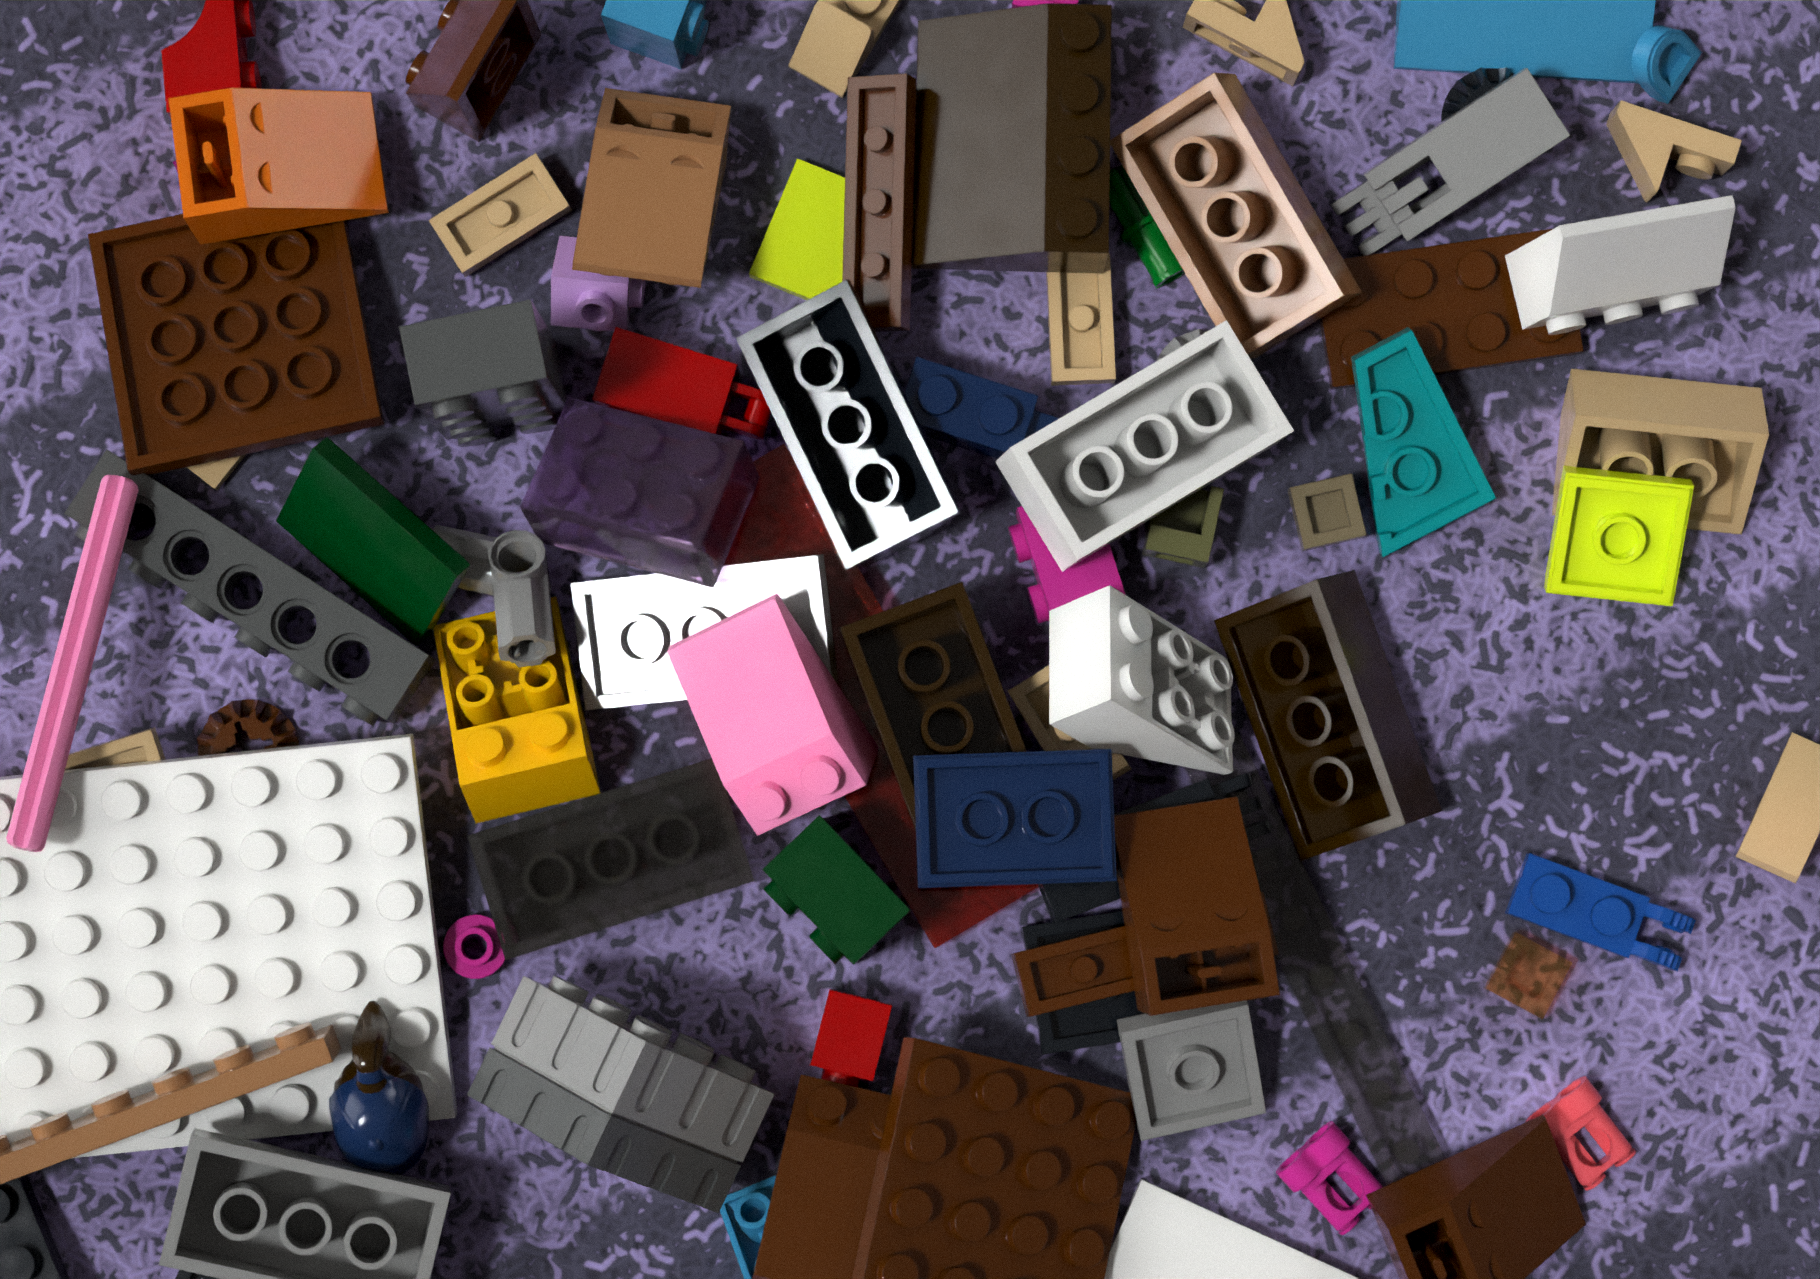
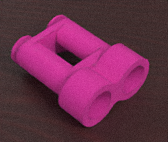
[1276,1121,1383,1235]

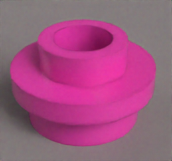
[443,915,509,979]

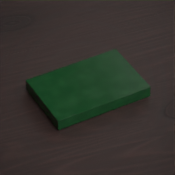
[276,437,471,646]

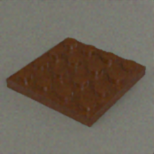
[88,214,384,476]
[852,1037,1136,1279]

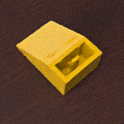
[433,597,601,823]

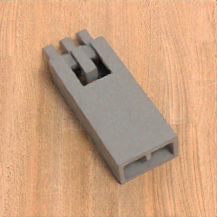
[1330,68,1571,256]

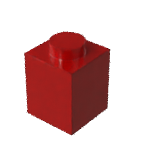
[810,989,893,1087]

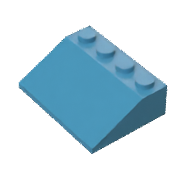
[1393,0,1656,83]

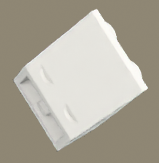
[1049,585,1235,775]

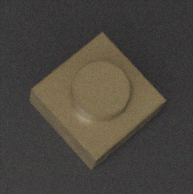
[1287,473,1366,552]

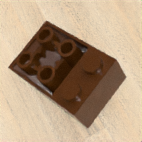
[1114,797,1280,1016]
[1366,1115,1586,1279]

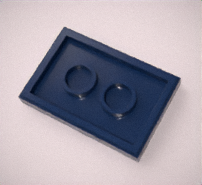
[913,749,1117,888]

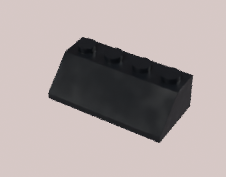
[736,279,961,569]

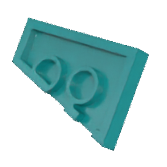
[1351,327,1496,557]

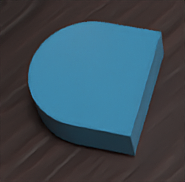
[1631,25,1702,104]

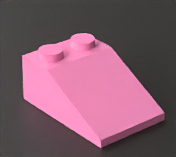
[667,593,879,836]

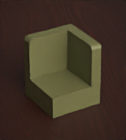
[1142,486,1224,568]

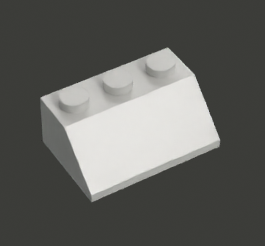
[1505,195,1736,335]

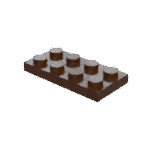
[1320,229,1583,390]

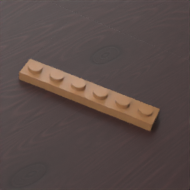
[0,1022,342,1184]

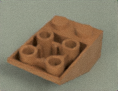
[572,88,731,288]

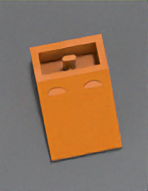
[168,88,389,245]

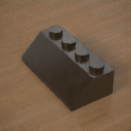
[1214,570,1442,861]

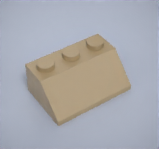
[1552,369,1769,535]

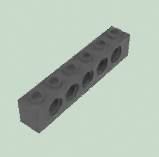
[64,449,436,726]

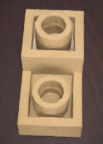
[1736,732,1820,884]

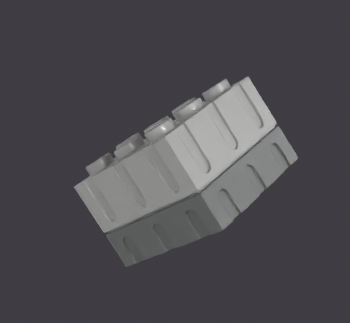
[467,975,775,1213]

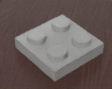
[1117,1000,1266,1141]

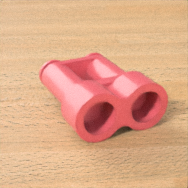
[1525,1076,1636,1191]

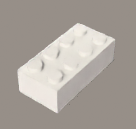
[995,320,1294,572]

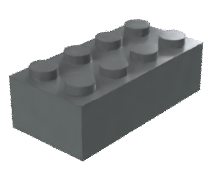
[399,299,571,447]

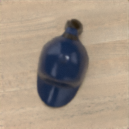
[329,1001,429,1175]

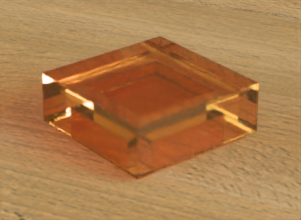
[1483,932,1573,1019]

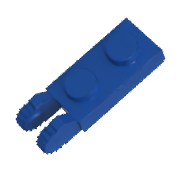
[1505,853,1696,972]

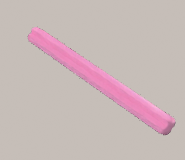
[6,475,138,852]

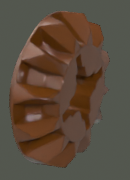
[197,700,299,756]

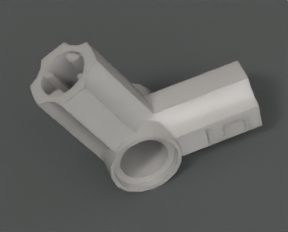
[431,525,556,667]

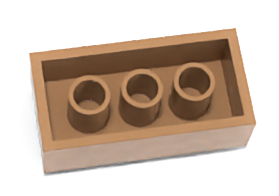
[1110,73,1362,359]

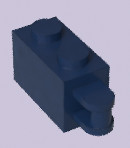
[904,356,1059,459]

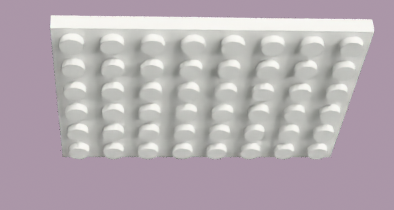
[0,734,457,1158]

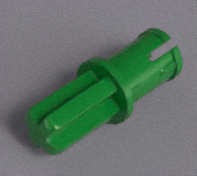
[1109,165,1185,289]

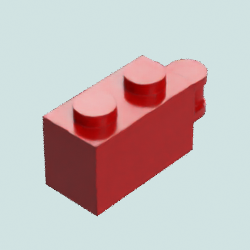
[592,327,771,450]

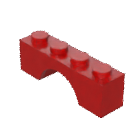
[161,0,262,117]

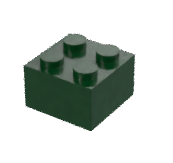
[762,815,910,965]

